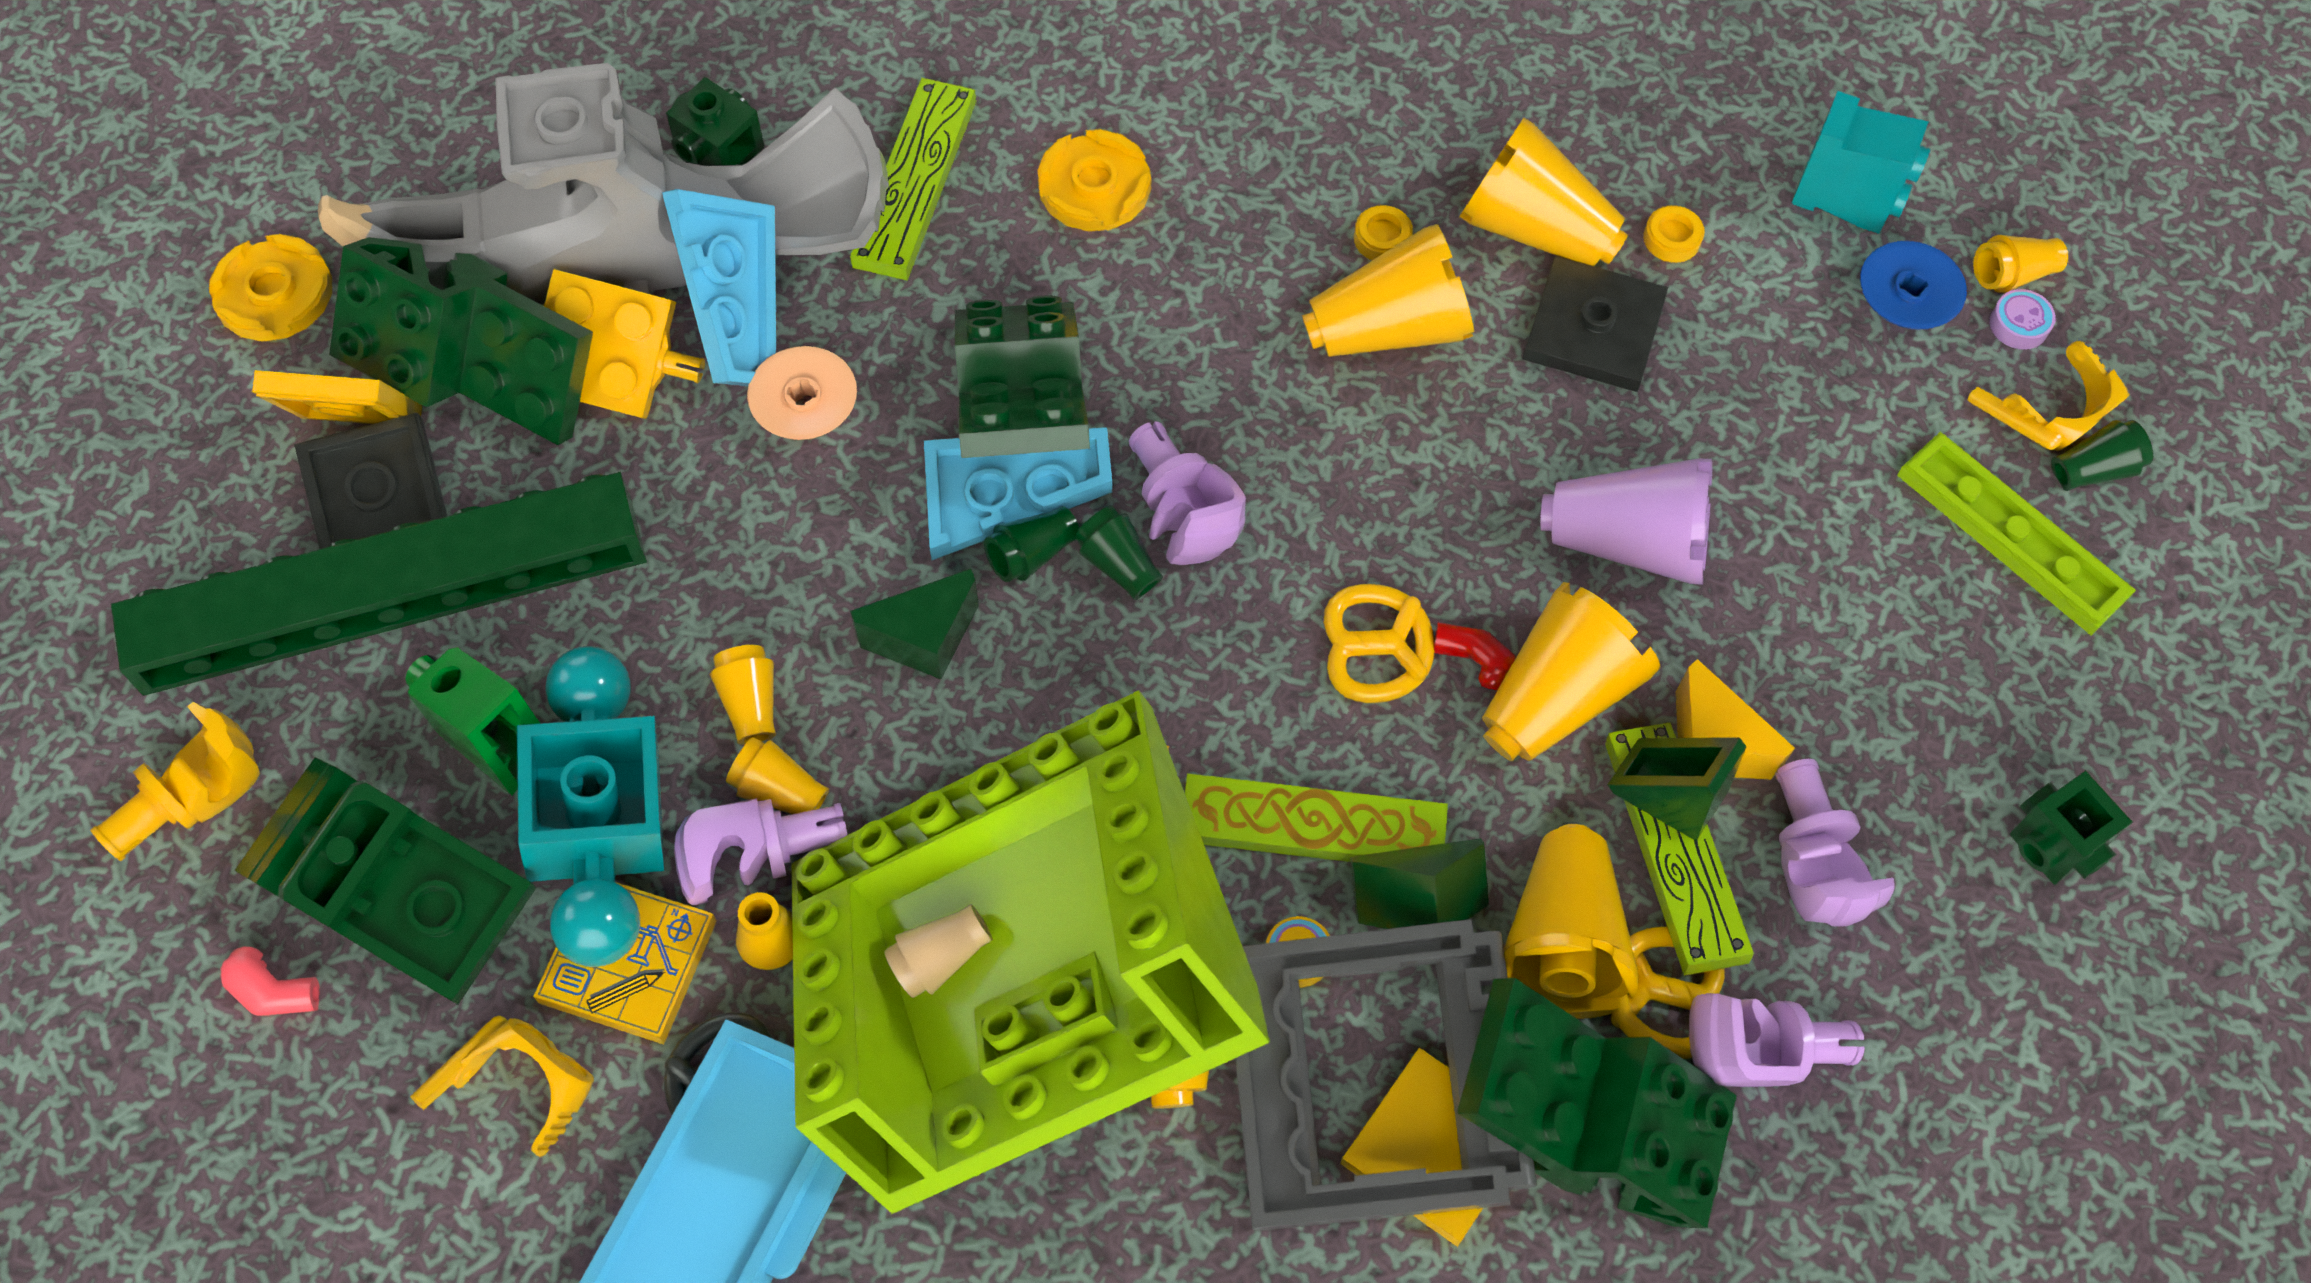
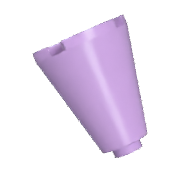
[1540,458,1712,585]

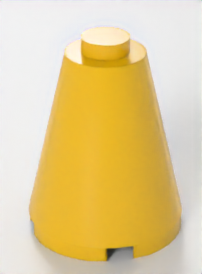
[1459,117,1628,266]
[1302,224,1474,357]
[1482,582,1660,761]
[1504,824,1638,1019]

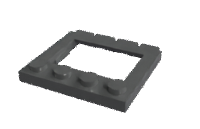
[1235,919,1537,1232]

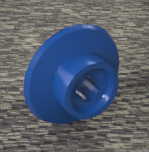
[1860,241,1967,330]

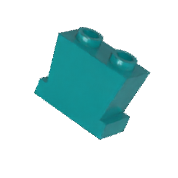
[1791,91,1931,234]

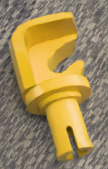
[90,702,260,861]

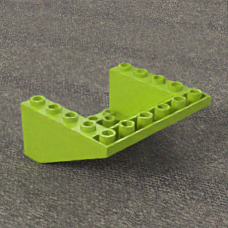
[791,690,1270,1214]

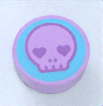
[1990,289,2056,349]

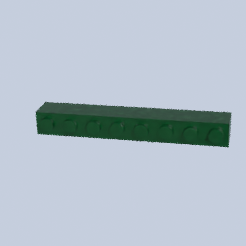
[111,472,647,696]

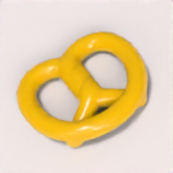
[1323,584,1435,703]
[1611,926,1725,1059]

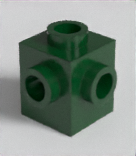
[666,77,765,166]
[2009,770,2133,886]

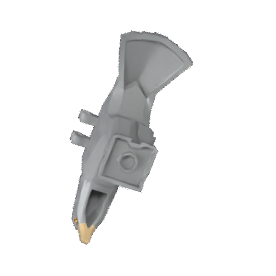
[318,63,889,305]

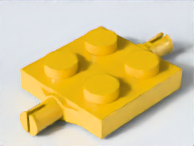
[543,269,705,419]

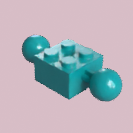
[517,646,665,967]

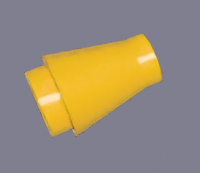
[1973,235,2068,293]
[710,645,776,745]
[726,737,829,814]
[736,892,793,970]

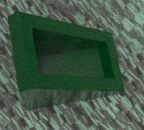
[850,569,979,679]
[1607,737,1747,841]
[1350,838,1489,929]

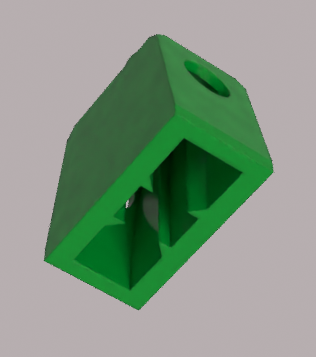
[405,647,541,796]

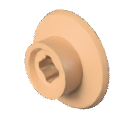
[747,346,857,440]

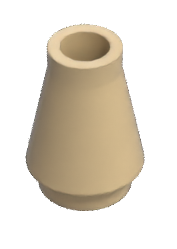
[884,904,993,998]

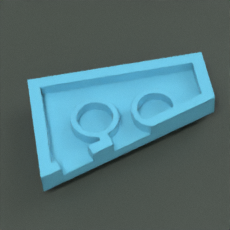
[662,189,776,386]
[924,427,1112,560]

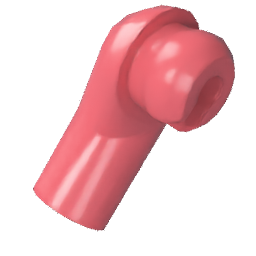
[221,946,320,1016]

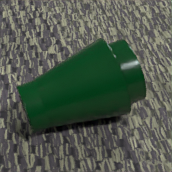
[2051,420,2154,491]
[984,506,1079,582]
[1074,506,1163,600]

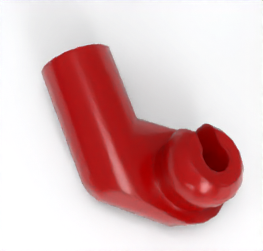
[1434,622,1516,690]

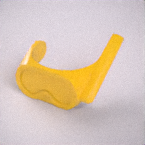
[1967,341,2130,451]
[410,1015,594,1157]

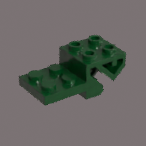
[329,237,593,445]
[955,295,1090,458]
[234,757,537,1005]
[1457,978,1737,1229]

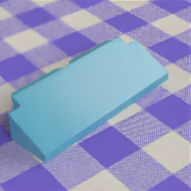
[580,1019,846,1283]

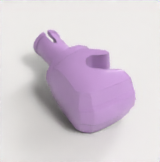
[1129,422,1246,565]
[1775,759,1895,926]
[674,798,847,906]
[1689,993,1865,1087]

